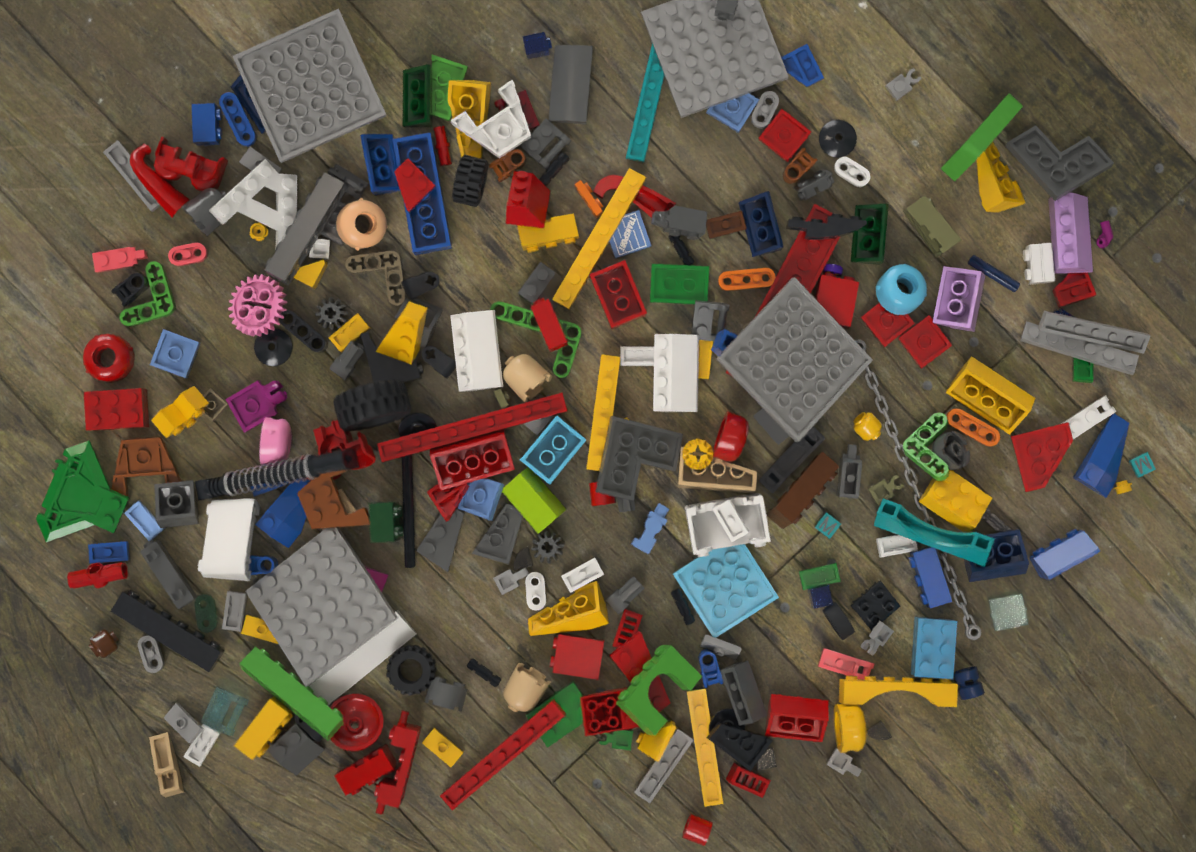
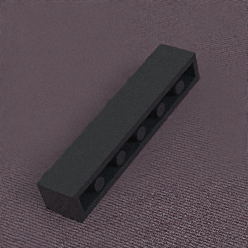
[110,590,225,672]

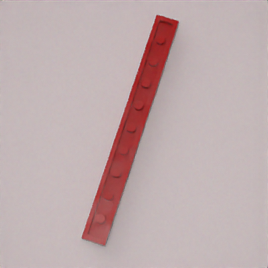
[377,392,568,463]

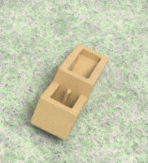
[149,732,184,798]

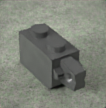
[651,206,707,240]
[837,444,862,499]

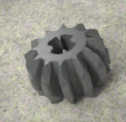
[315,297,348,330]
[531,531,564,564]

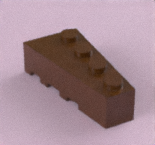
[766,451,839,529]

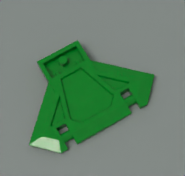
[36,440,130,542]

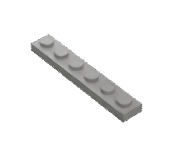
[1038,311,1151,354]
[1020,321,1139,375]

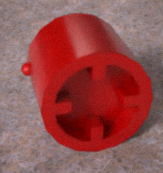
[589,482,616,506]
[682,814,713,846]

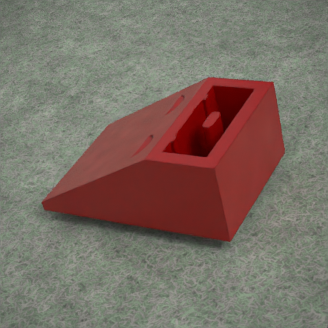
[580,687,639,736]

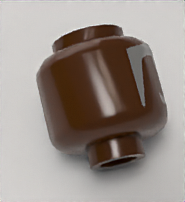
[88,629,119,658]

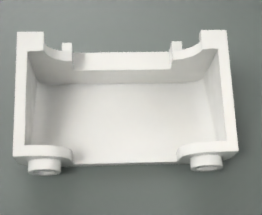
[684,493,770,557]
[198,498,260,581]

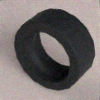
[823,602,855,640]

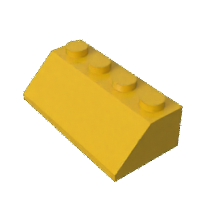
[946,356,1036,435]

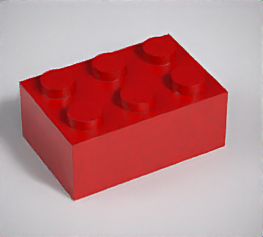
[589,260,647,330]
[84,388,149,431]

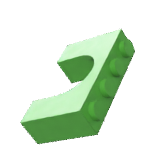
[616,645,702,736]

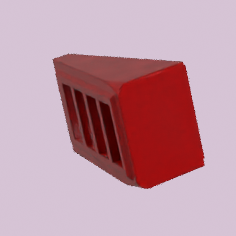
[612,609,643,648]
[726,763,771,798]

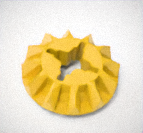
[682,438,714,470]

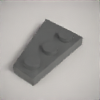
[472,503,523,564]
[416,508,464,572]

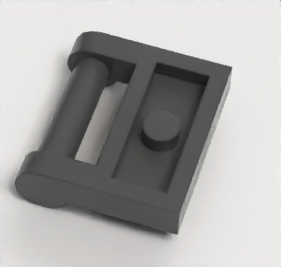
[521,119,571,169]
[691,300,730,341]

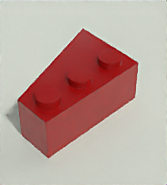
[334,743,398,796]

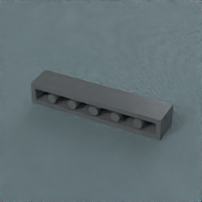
[265,172,348,286]

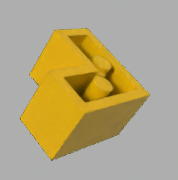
[151,386,209,438]

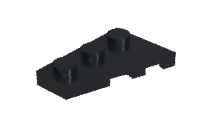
[707,722,773,771]

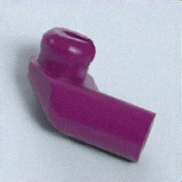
[1096,220,1113,248]

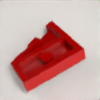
[394,158,436,212]
[1052,273,1097,308]
[427,483,470,522]

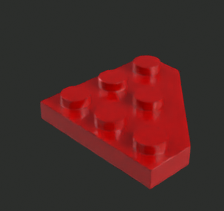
[1011,422,1073,492]

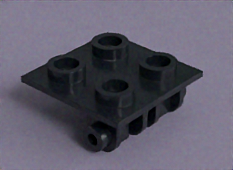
[850,581,900,631]

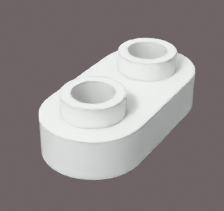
[834,157,870,187]
[525,572,546,611]

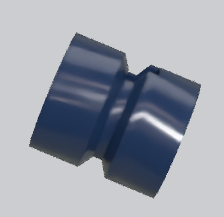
[954,666,985,700]

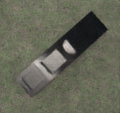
[786,214,867,240]

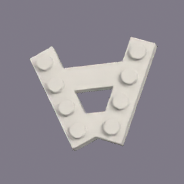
[209,159,297,246]

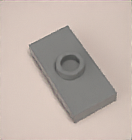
[239,147,282,173]
[222,591,247,632]
[700,634,742,660]
[164,703,204,744]

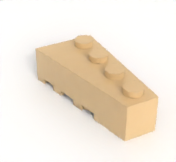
[677,447,757,494]

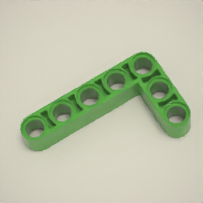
[940,93,1023,182]
[491,301,581,379]

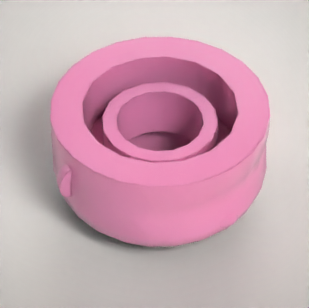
[260,417,292,466]

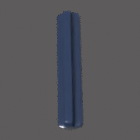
[968,255,1020,292]

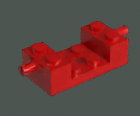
[374,710,422,815]

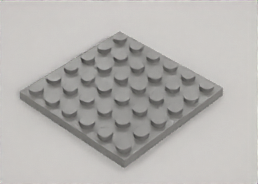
[641,0,789,118]
[233,9,387,163]
[716,277,873,442]
[245,527,398,686]

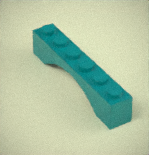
[874,498,994,567]

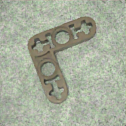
[345,251,406,306]

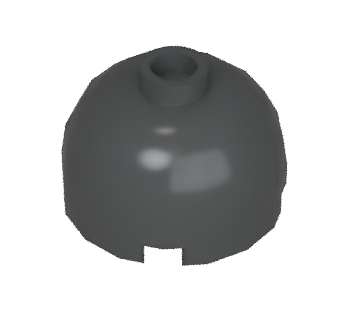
[932,431,970,470]

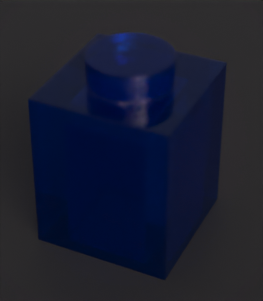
[523,32,552,59]
[808,585,833,609]

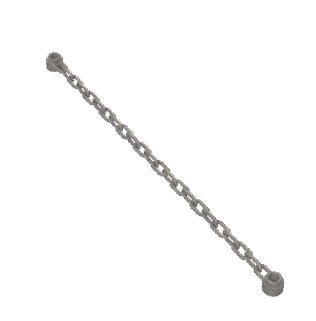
[855,339,981,640]

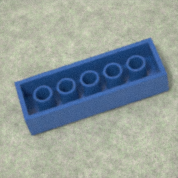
[393,133,453,255]

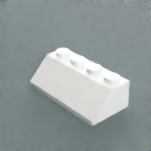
[450,310,503,392]
[653,334,699,412]

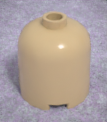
[503,354,552,403]
[503,663,551,713]

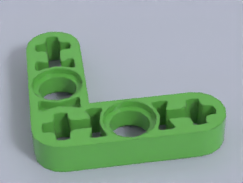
[119,261,175,327]
[903,413,949,481]

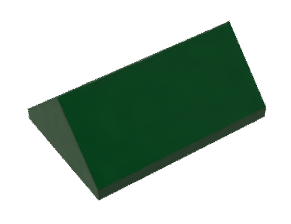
[403,64,432,128]
[851,204,889,265]

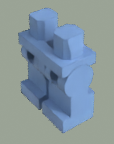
[631,503,669,554]

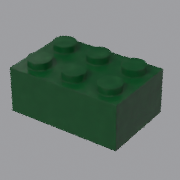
[369,502,404,543]

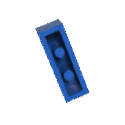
[908,546,952,609]

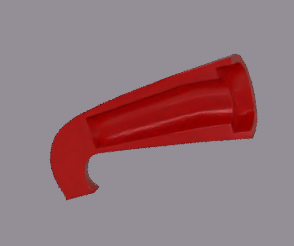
[130,144,190,218]
[593,175,676,218]

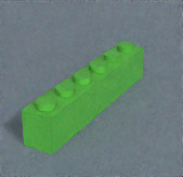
[239,646,344,741]

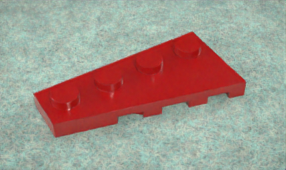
[609,631,671,712]

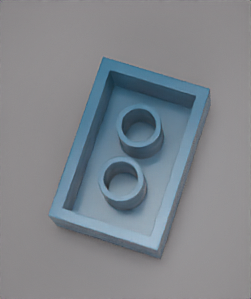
[911,617,957,679]

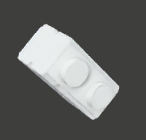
[1023,243,1055,285]

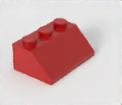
[506,171,550,228]
[765,694,829,742]

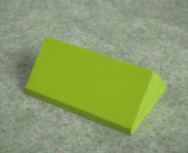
[502,467,567,534]

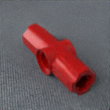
[67,562,128,589]

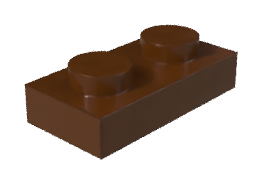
[706,211,747,240]

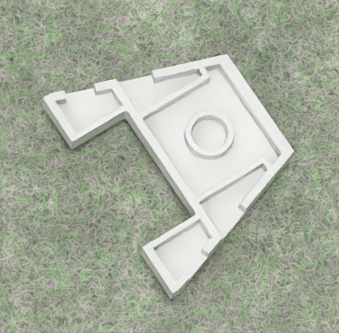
[451,80,531,159]

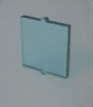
[989,593,1028,631]

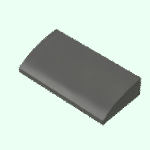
[549,45,593,125]

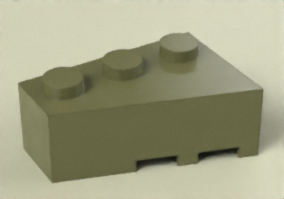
[903,196,962,258]

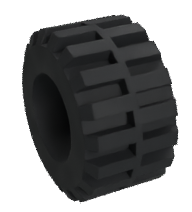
[452,155,488,207]
[386,645,437,695]

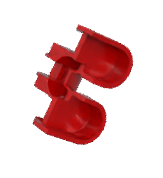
[154,137,228,192]
[301,420,376,481]

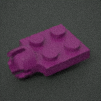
[225,380,287,433]

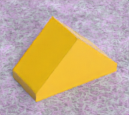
[294,260,328,289]

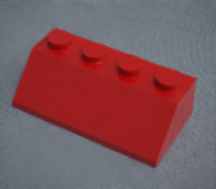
[430,429,515,490]

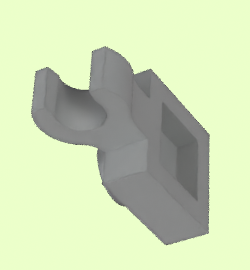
[493,567,529,595]
[861,621,894,656]
[826,748,862,777]

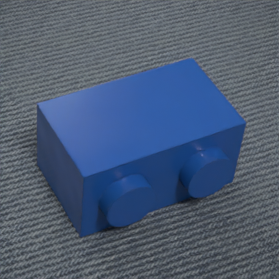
[192,103,223,146]

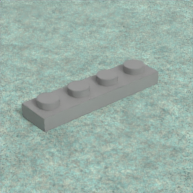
[103,140,161,212]
[634,728,694,803]

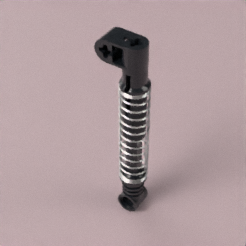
[195,448,359,501]

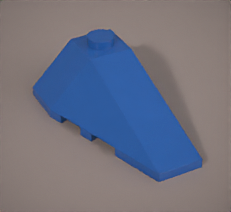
[1073,414,1129,498]
[255,478,310,548]

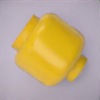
[853,412,882,441]

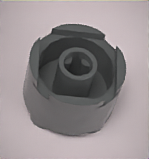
[424,677,468,712]

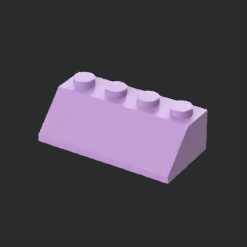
[1048,193,1093,274]

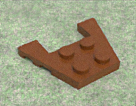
[111,436,181,496]
[297,469,370,529]

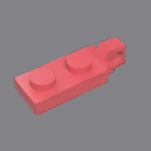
[92,247,148,273]

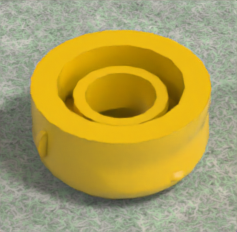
[834,704,867,753]

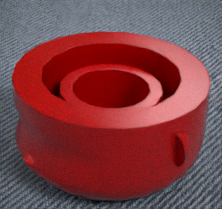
[83,334,135,382]
[713,411,749,462]

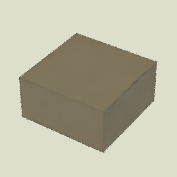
[203,388,229,422]

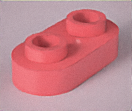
[168,243,208,266]

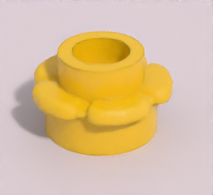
[250,222,268,241]
[1113,480,1132,495]

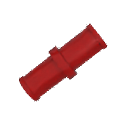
[433,126,452,166]

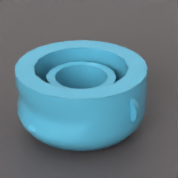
[876,264,927,315]

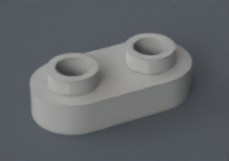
[751,91,779,128]
[138,635,165,673]

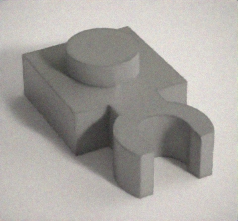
[885,68,921,101]

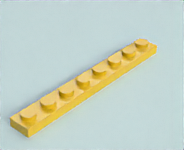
[552,168,646,310]

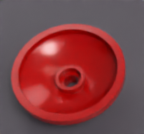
[330,694,384,751]

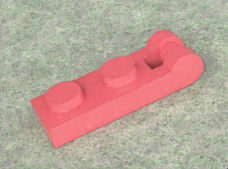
[818,648,875,679]

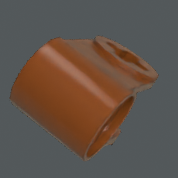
[783,147,818,184]
[489,149,526,182]

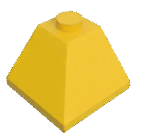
[635,720,676,762]

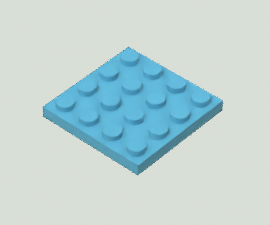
[672,544,779,638]

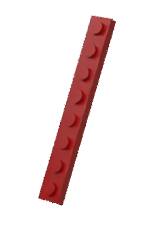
[440,699,566,810]

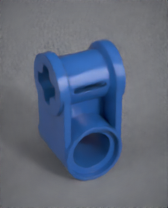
[248,555,278,575]
[698,649,723,688]

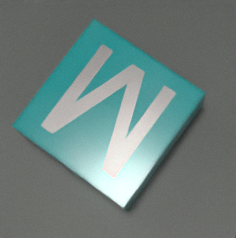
[1129,452,1156,478]
[814,512,841,539]

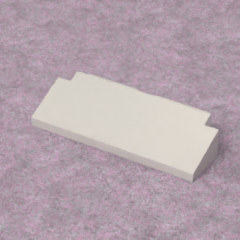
[309,610,417,706]

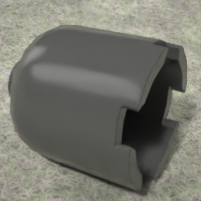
[182,188,226,236]

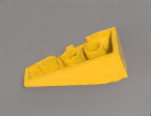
[448,80,491,159]
[977,141,1026,213]
[528,581,609,636]

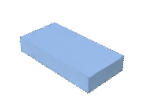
[124,500,165,541]

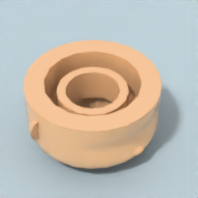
[336,198,388,251]

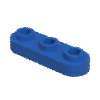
[219,92,256,147]

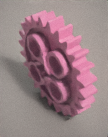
[228,274,287,337]

